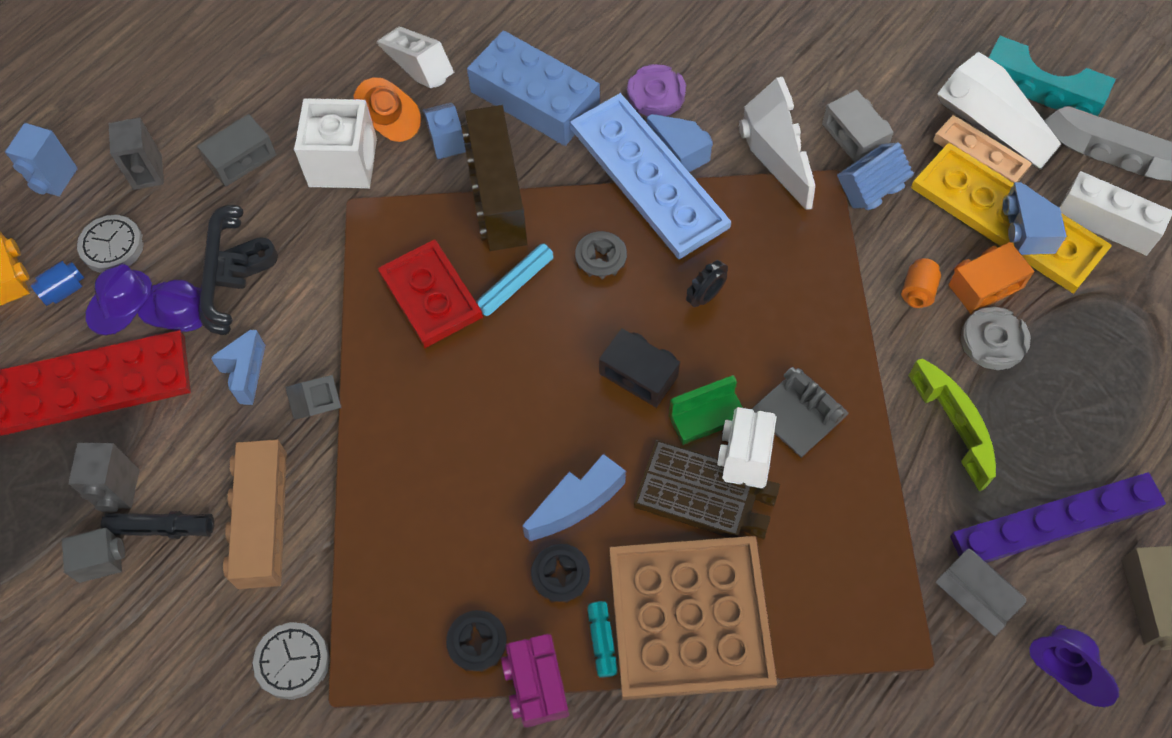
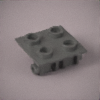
[751,367,849,458]

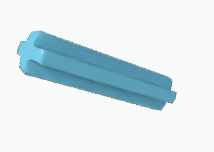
[476,244,553,316]

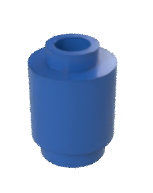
[30,261,84,306]

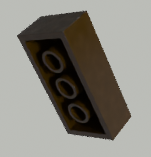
[461,105,528,251]

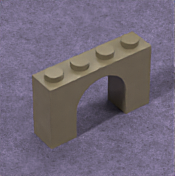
[1122,546,1172,650]

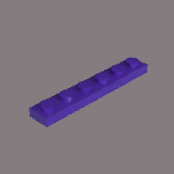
[950,472,1166,563]

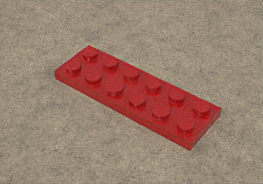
[0,330,191,436]

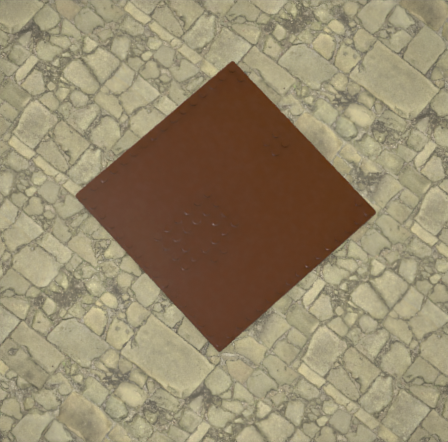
[329,170,935,708]

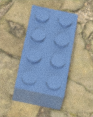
[467,30,600,146]

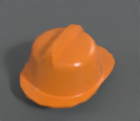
[354,77,421,142]

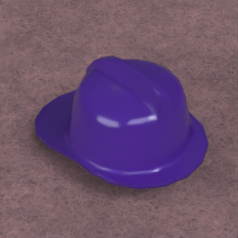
[85,263,152,336]
[138,280,203,332]
[1029,625,1119,707]

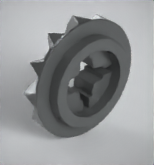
[575,231,627,280]

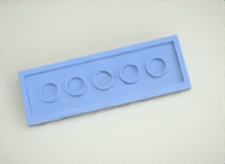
[570,93,732,259]

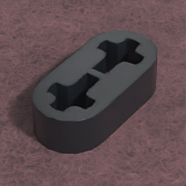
[224,237,278,279]

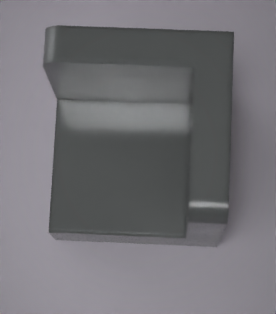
[285,375,341,419]

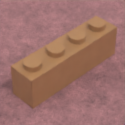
[223,439,287,589]

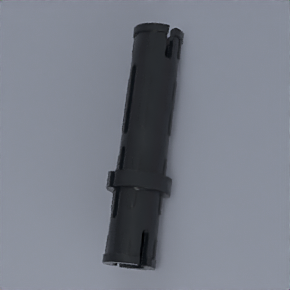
[101,511,214,539]

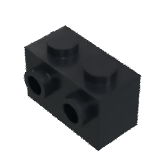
[599,328,680,408]

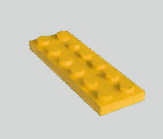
[911,143,1112,294]

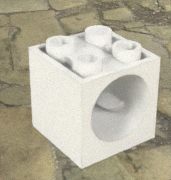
[294,99,377,188]

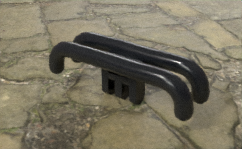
[198,205,249,335]

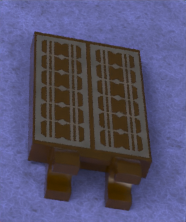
[634,440,781,539]

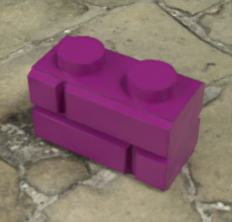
[501,634,569,727]

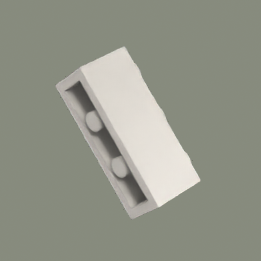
[1059,171,1172,256]

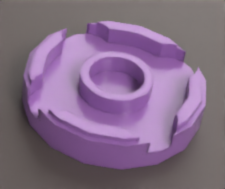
[627,64,686,116]

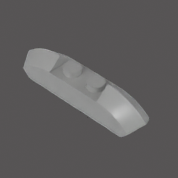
[1044,106,1172,181]

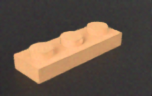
[933,115,1032,183]

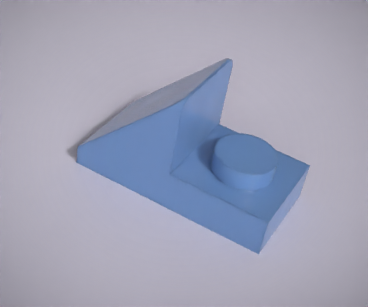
[211,330,265,405]

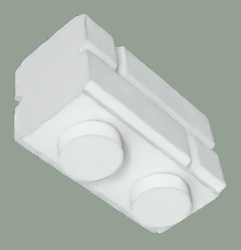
[717,407,777,488]

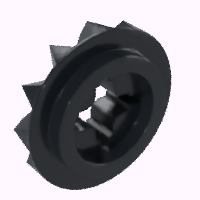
[686,260,728,307]
[531,544,590,603]
[446,610,507,672]

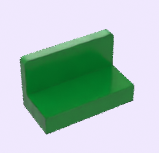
[668,375,743,445]

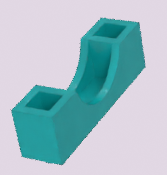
[989,36,1116,116]

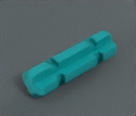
[587,601,618,677]

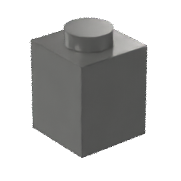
[62,528,125,583]

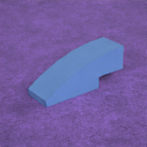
[523,454,626,541]

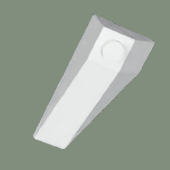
[938,52,1061,170]
[739,77,815,210]

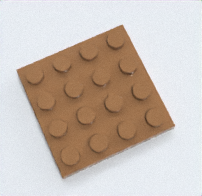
[609,536,777,700]

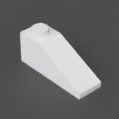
[377,26,454,88]

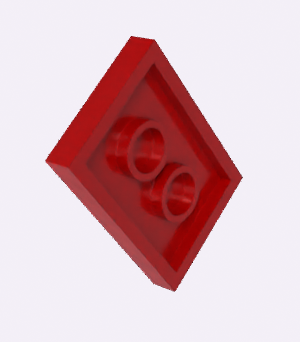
[378,239,483,348]

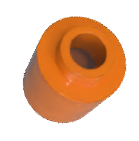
[901,258,941,308]

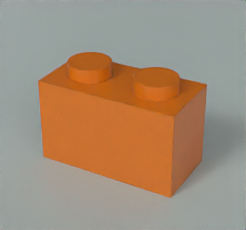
[948,242,1035,315]

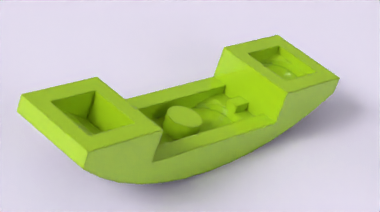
[908,358,996,491]

